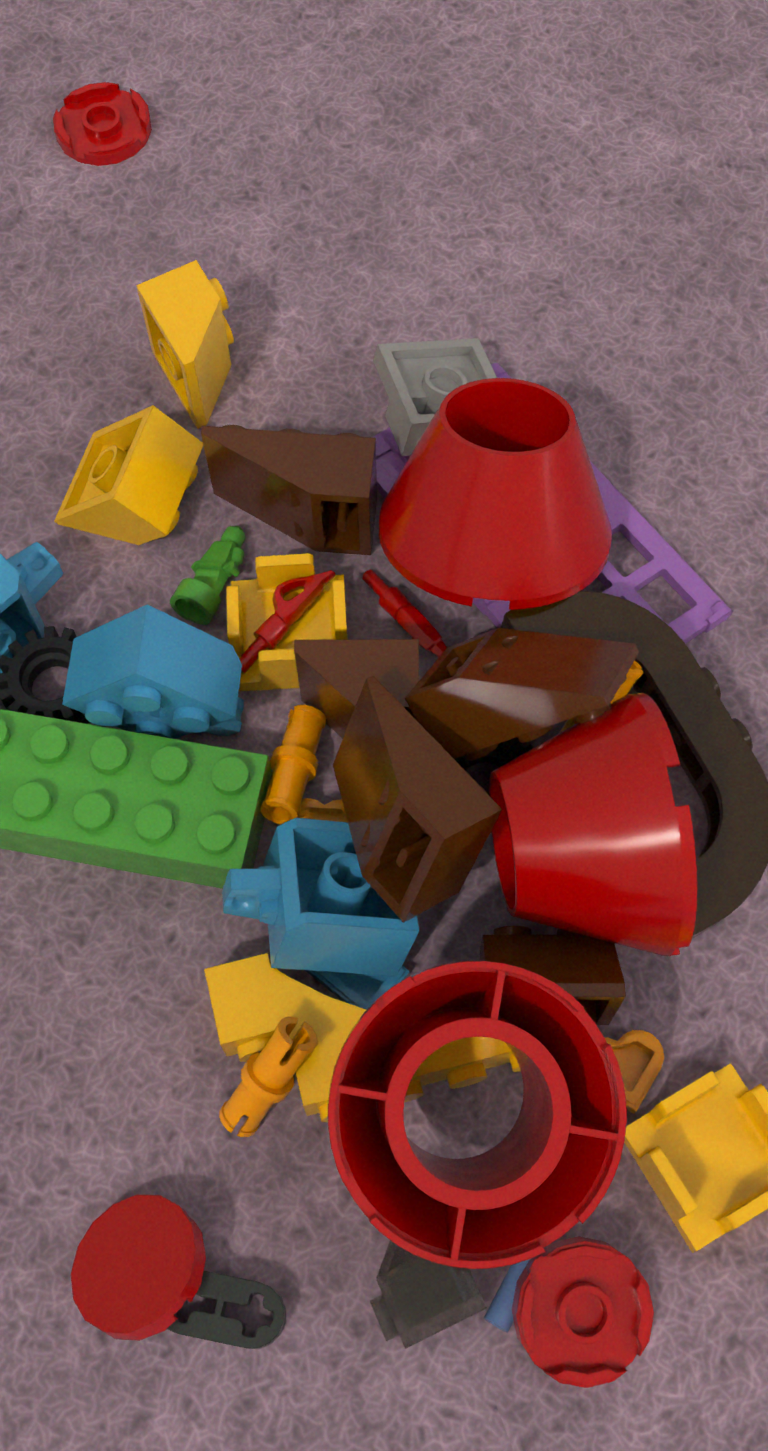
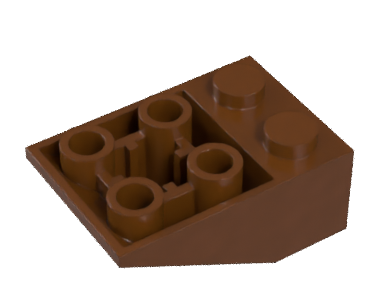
[201,425,377,555]
[405,628,639,761]
[333,676,502,923]

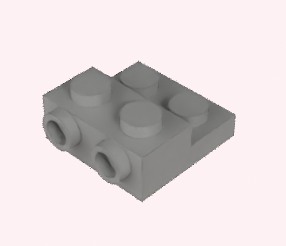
[373,338,497,456]

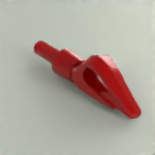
[362,569,447,658]
[239,570,336,674]

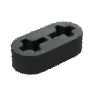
[167,1271,286,1349]

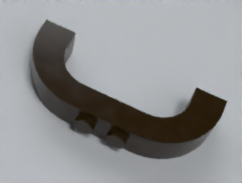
[501,591,768,939]

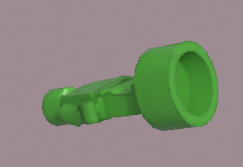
[170,526,246,625]

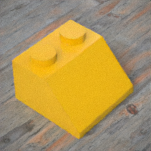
[136,260,234,429]
[54,405,203,545]

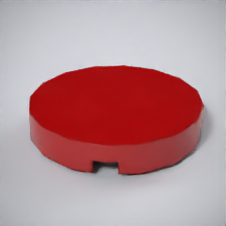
[53,82,152,166]
[71,1195,206,1341]
[512,1236,654,1388]

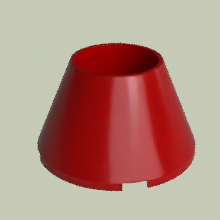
[379,378,612,610]
[489,693,697,956]
[328,960,627,1269]

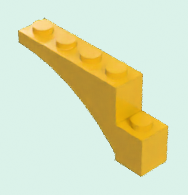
[204,953,521,1122]

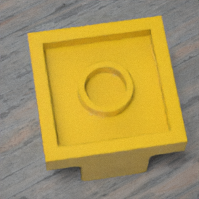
[226,553,348,691]
[624,1063,768,1253]

